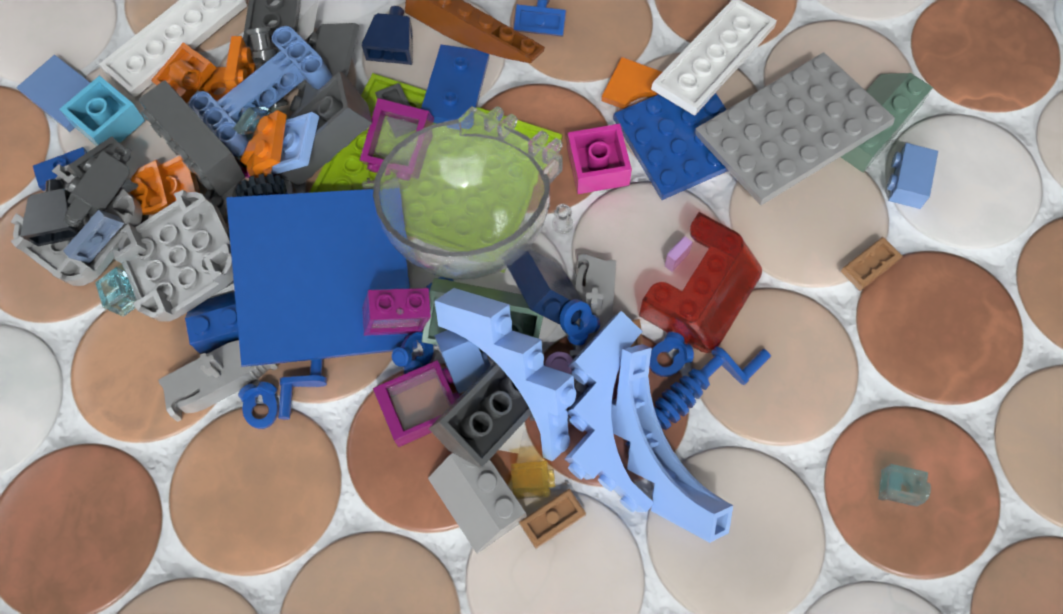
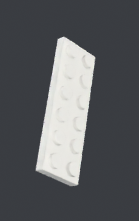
[99,0,247,98]
[651,0,777,115]

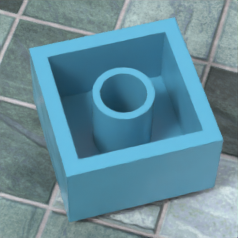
[59,75,145,146]

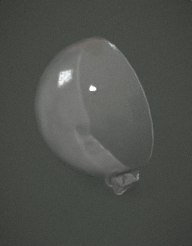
[373,106,563,279]

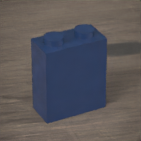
[506,246,582,325]

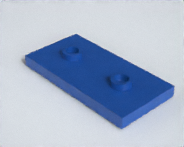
[421,44,490,129]

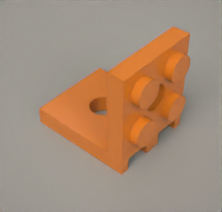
[198,36,256,101]

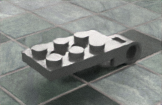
[243,0,301,57]

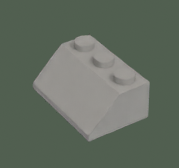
[428,453,527,554]

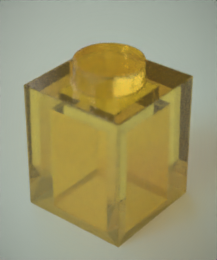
[511,461,555,499]

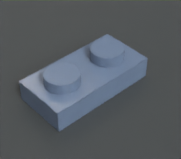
[63,210,124,263]

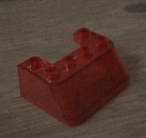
[639,212,762,353]

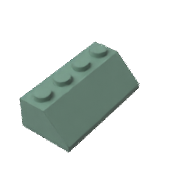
[841,73,933,173]
[422,278,543,353]

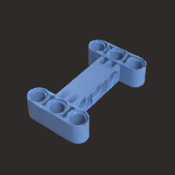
[189,26,332,157]

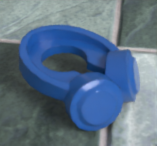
[560,299,600,345]
[392,332,434,374]
[649,332,694,377]
[238,382,279,429]

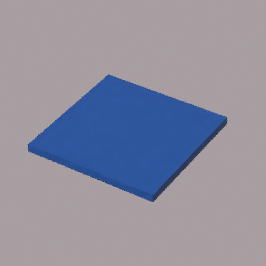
[226,188,417,367]

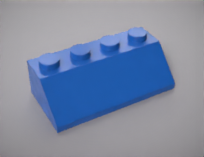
[185,291,239,355]

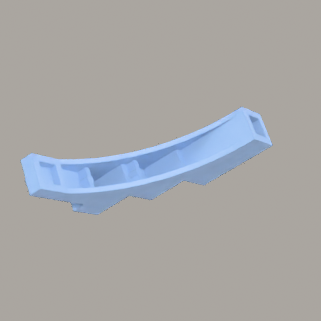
[435,288,576,461]
[565,311,654,513]
[611,344,733,543]

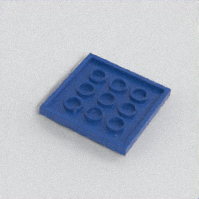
[613,93,728,200]

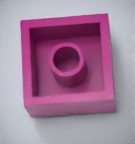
[567,124,632,194]

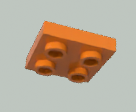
[151,42,217,103]

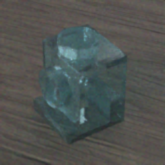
[95,267,137,317]
[878,464,931,507]

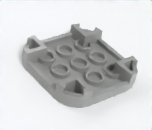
[11,164,143,286]
[113,190,234,322]

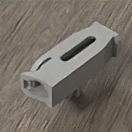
[570,254,616,360]
[158,340,278,422]

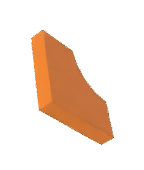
[601,57,662,109]

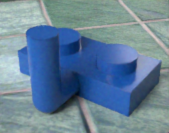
[514,0,566,37]

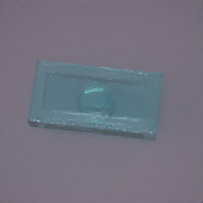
[233,107,272,135]

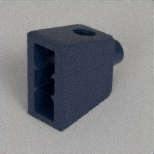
[362,6,413,65]

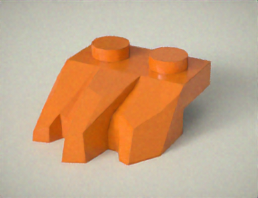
[240,110,287,178]
[129,156,200,215]

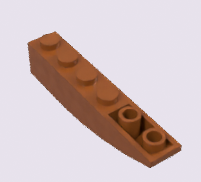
[405,0,545,63]

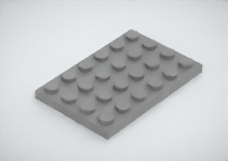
[696,52,895,205]

